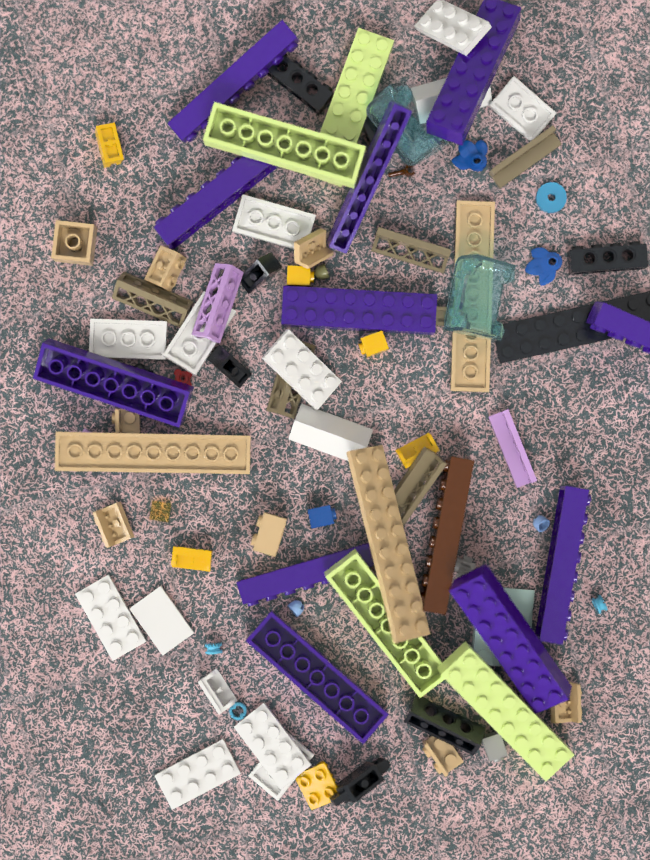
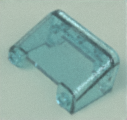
[366,82,451,166]
[444,254,516,341]

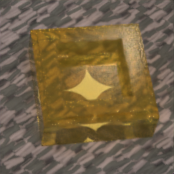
[149,500,172,522]

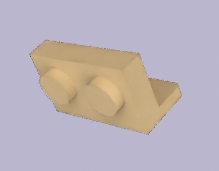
[294,228,334,269]
[93,502,134,548]
[551,682,582,724]

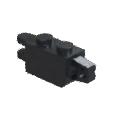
[329,758,391,806]

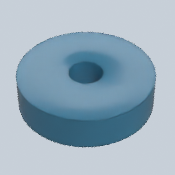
[536,182,567,213]

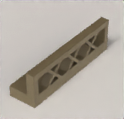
[489,125,562,189]
[371,227,451,274]
[112,272,194,327]
[266,340,316,419]
[394,446,447,526]

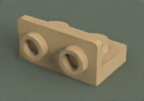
[144,245,187,292]
[112,408,141,433]
[422,736,464,777]

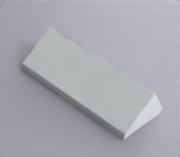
[410,78,492,124]
[289,404,373,461]

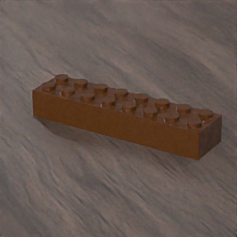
[420,456,474,615]

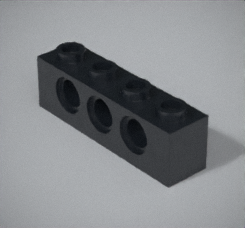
[267,54,333,115]
[567,241,648,275]
[403,694,486,756]

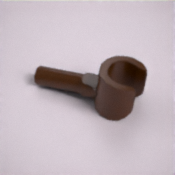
[388,164,416,177]

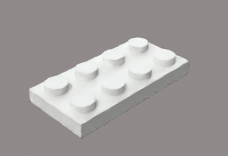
[414,0,492,56]
[232,194,316,249]
[163,291,236,376]
[89,319,168,360]
[262,329,342,410]
[75,575,146,661]
[234,703,312,789]
[154,739,241,810]

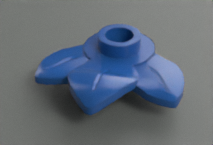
[452,139,488,172]
[525,247,563,286]

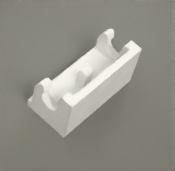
[198,668,238,714]

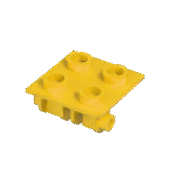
[296,761,337,810]

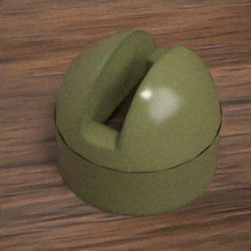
[315,264,330,280]

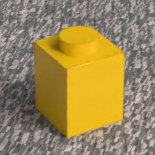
[287,265,314,287]
[358,331,389,358]

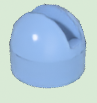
[533,515,550,532]
[287,600,304,617]

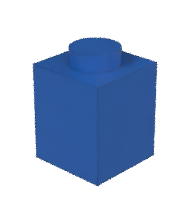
[308,505,337,529]

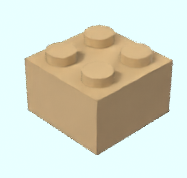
[51,220,98,266]
[251,512,287,557]

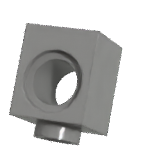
[482,731,508,763]

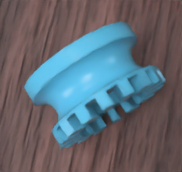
[591,594,608,614]
[205,643,223,654]
[229,702,247,720]

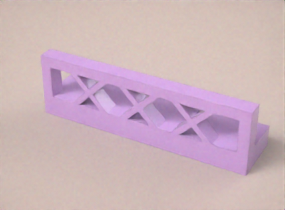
[192,263,244,343]
[488,409,537,488]

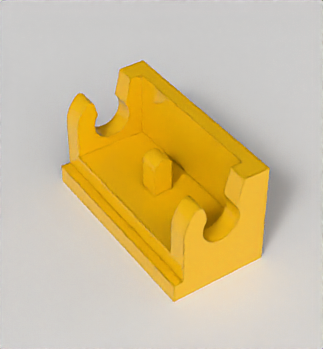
[95,122,124,168]
[395,433,440,469]
[171,546,213,572]

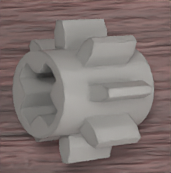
[454,555,476,577]

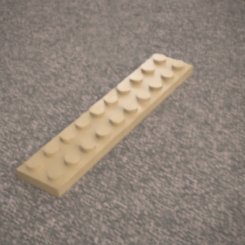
[450,200,495,392]
[55,432,251,474]
[346,445,430,643]

